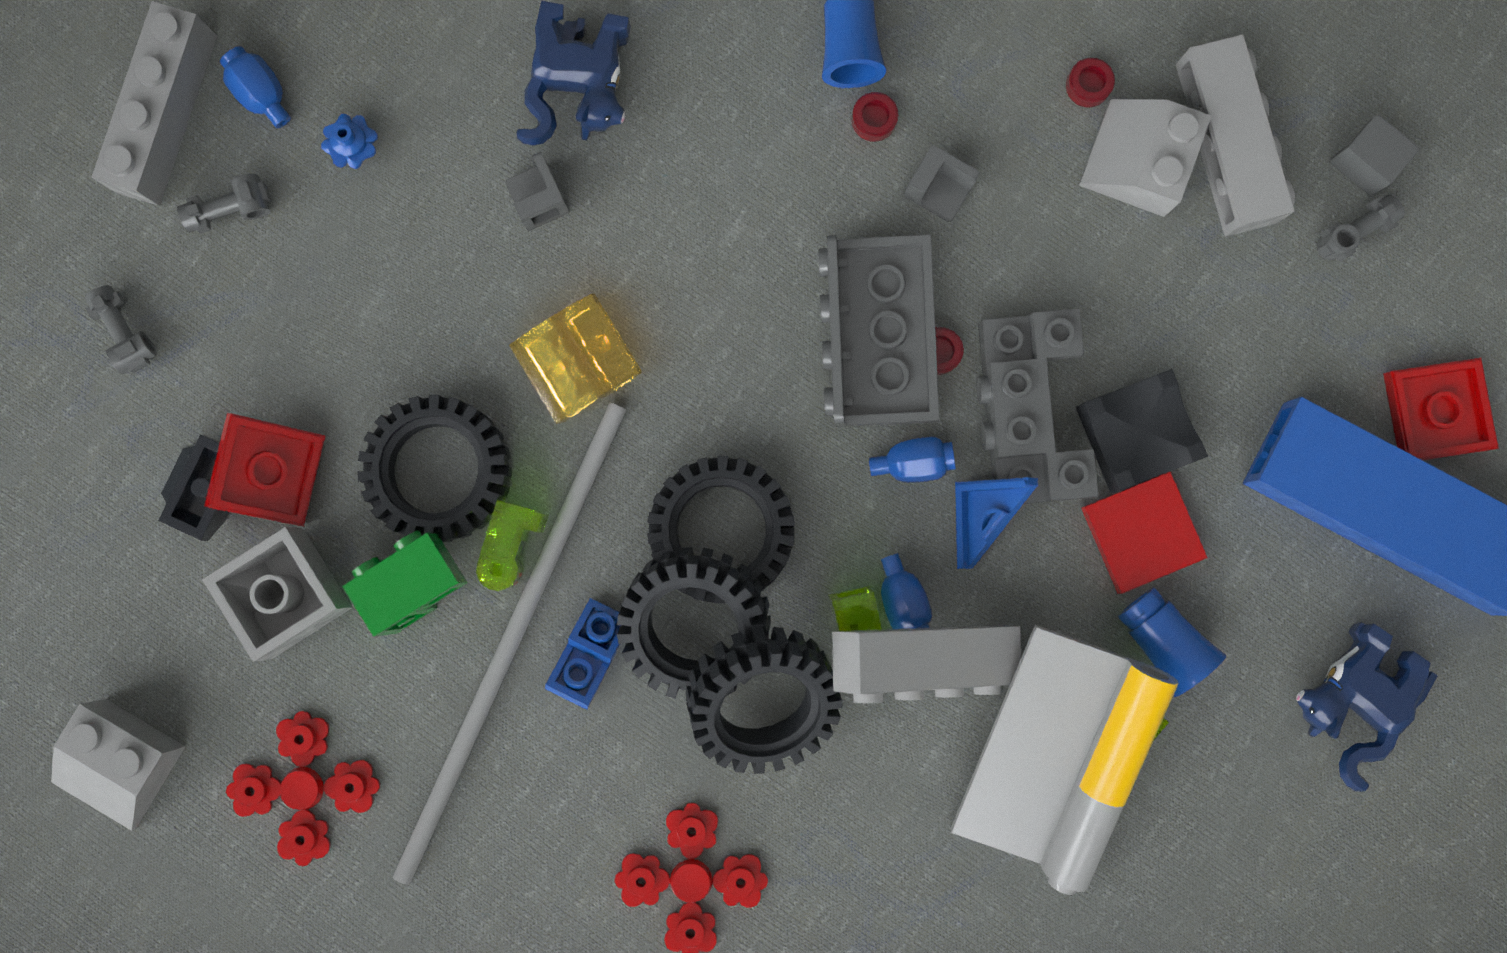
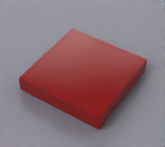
[1383,358,1499,461]
[204,413,325,527]
[1081,472,1208,594]

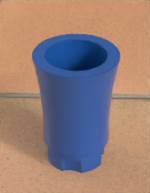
[822,0,886,88]
[1118,587,1227,697]

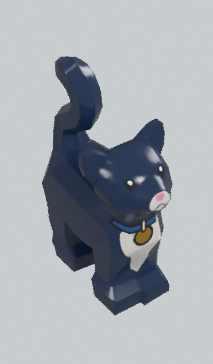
[516,1,631,146]
[1296,622,1438,792]

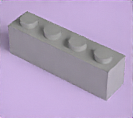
[91,1,217,206]
[1176,34,1295,237]
[832,625,1021,703]

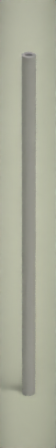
[392,402,626,885]

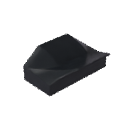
[158,435,229,541]

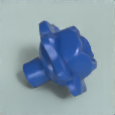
[321,114,378,169]

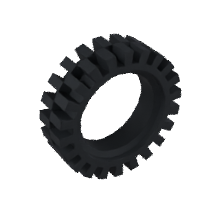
[357,394,512,543]
[647,456,795,604]
[617,547,771,701]
[686,627,842,774]

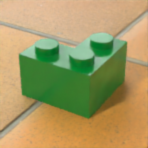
[342,530,468,637]

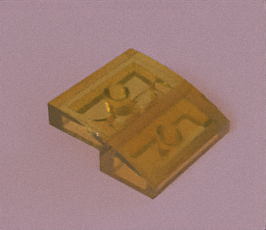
[509,294,642,424]

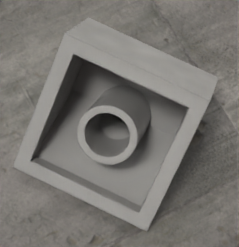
[1078,99,1212,217]
[51,699,186,831]

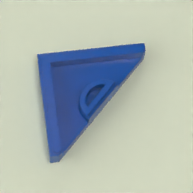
[955,477,1038,569]

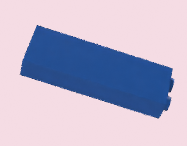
[1242,397,1507,616]

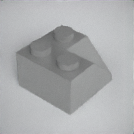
[202,527,353,662]

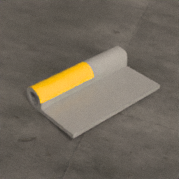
[950,625,1179,895]

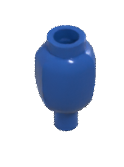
[220,46,291,129]
[869,437,956,483]
[881,553,933,629]

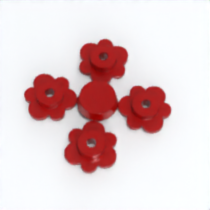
[226,711,380,866]
[614,802,768,953]

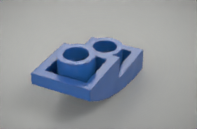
[545,598,621,710]

